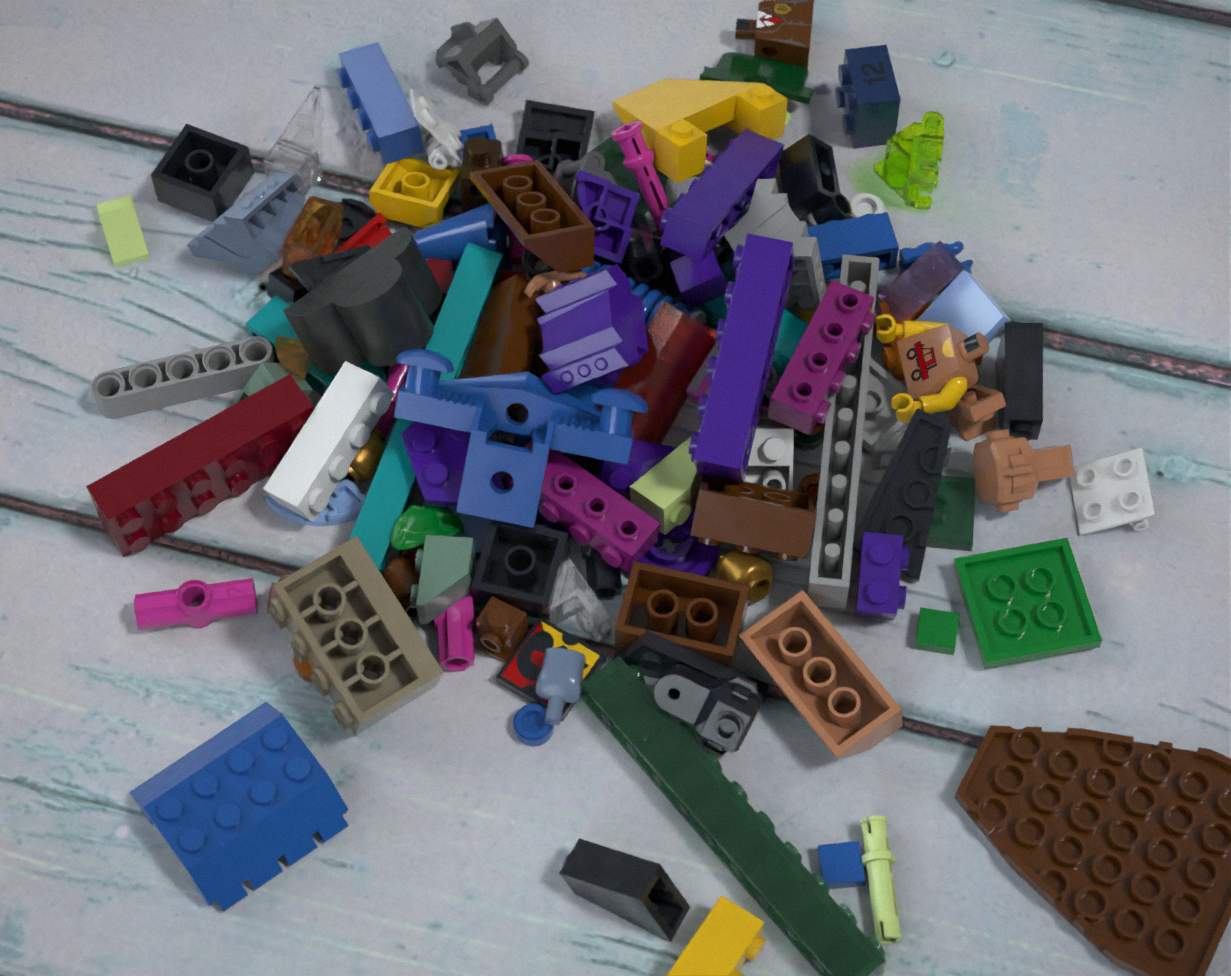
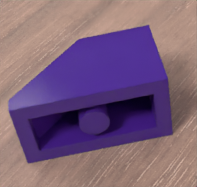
[594,439,677,495]

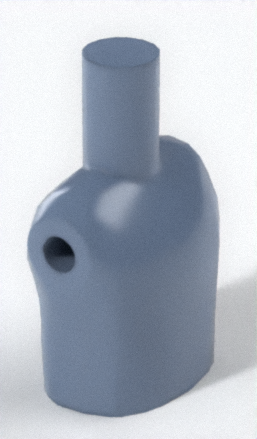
[536,648,586,726]

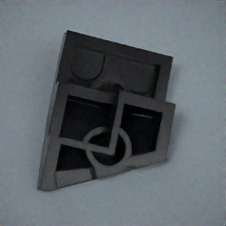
[516,100,595,178]

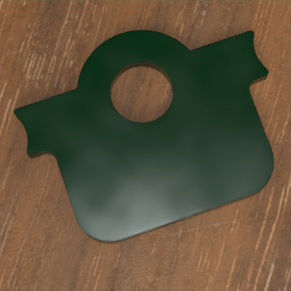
[699,52,814,104]

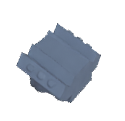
[187,172,306,276]

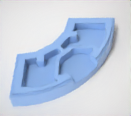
[265,478,366,526]

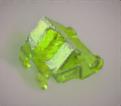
[873,111,944,210]

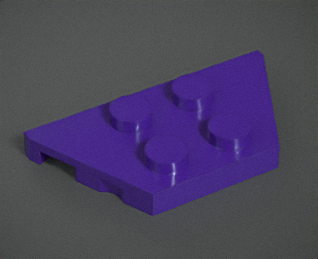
[401,421,505,508]

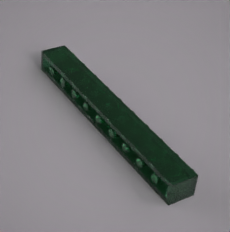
[581,656,887,976]

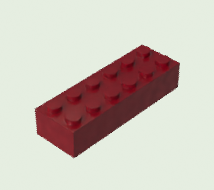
[86,374,314,557]

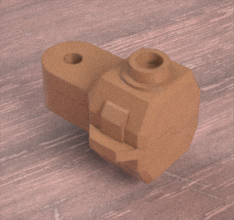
[972,429,1075,512]

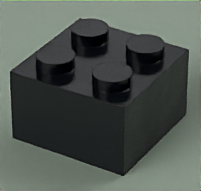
[151,123,254,222]
[471,519,570,621]

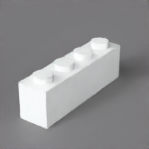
[263,361,395,522]

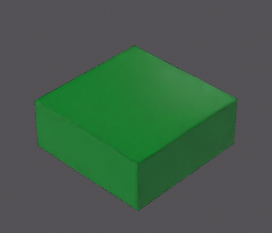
[914,607,960,655]

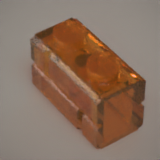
[282,196,343,278]

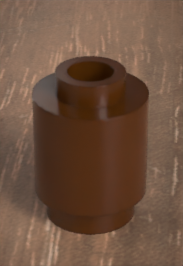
[382,557,420,617]

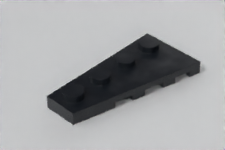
[853,408,952,581]

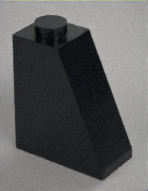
[995,322,1043,441]
[559,838,690,942]

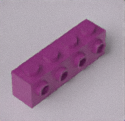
[767,280,876,435]
[506,441,660,573]

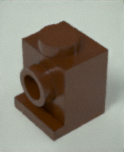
[474,596,528,663]

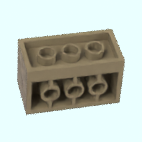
[268,536,444,736]

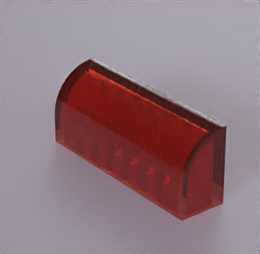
[600,301,717,444]

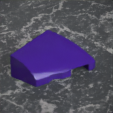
[575,170,640,264]

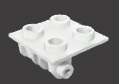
[409,90,464,170]
[1070,448,1156,536]

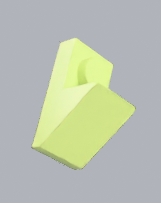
[96,195,150,268]

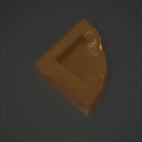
[275,336,311,380]

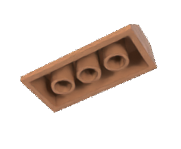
[739,590,902,759]

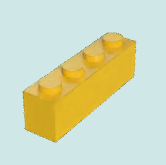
[667,895,766,976]

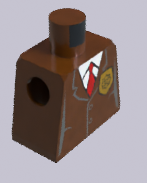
[735,0,814,70]

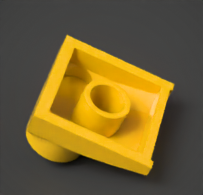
[369,157,461,229]

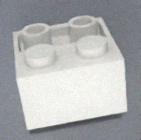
[745,418,794,491]

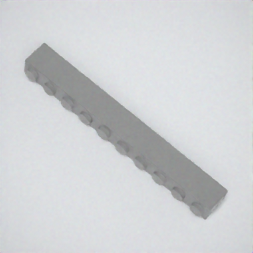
[807,254,880,609]

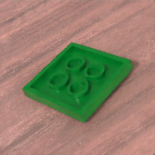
[953,537,1102,669]

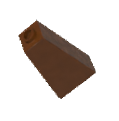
[458,274,544,412]

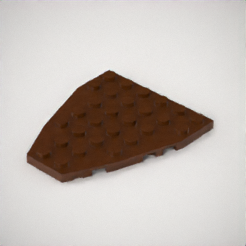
[955,725,1231,976]

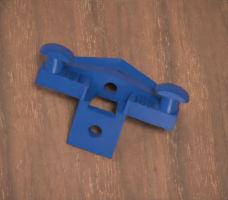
[394,349,649,528]

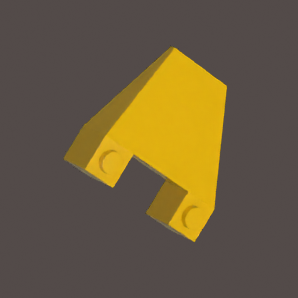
[612,78,788,184]

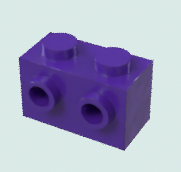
[855,532,910,620]

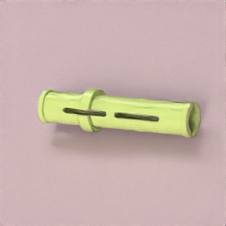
[860,815,902,945]

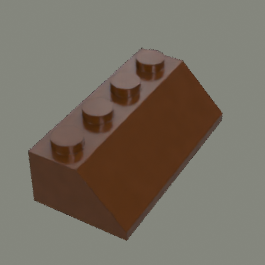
[470,160,595,273]

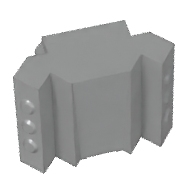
[724,178,826,311]

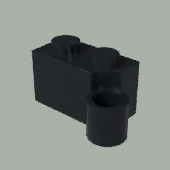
[779,134,852,225]

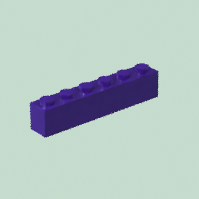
[660,129,784,262]

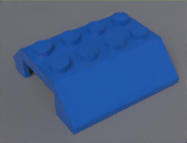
[129,702,349,912]

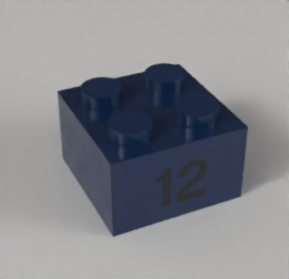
[836,44,901,149]

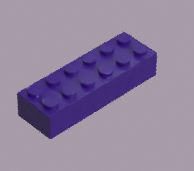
[689,233,795,484]

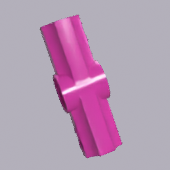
[134,578,258,630]
[434,592,475,672]

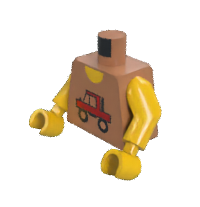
[876,314,989,423]

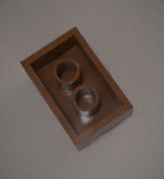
[690,475,817,561]
[614,561,750,669]

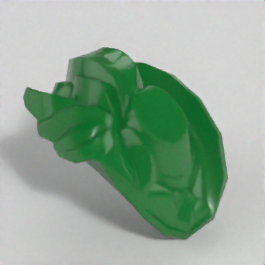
[390,503,464,551]

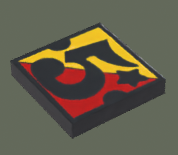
[496,617,606,722]

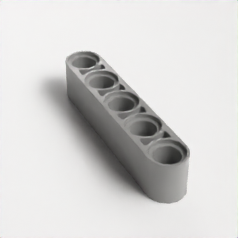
[91,336,276,419]

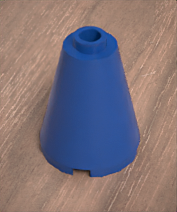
[414,203,512,270]

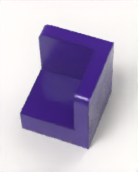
[670,249,728,309]

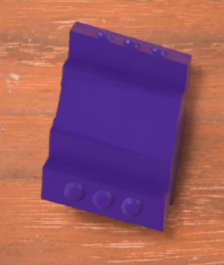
[535,264,648,394]

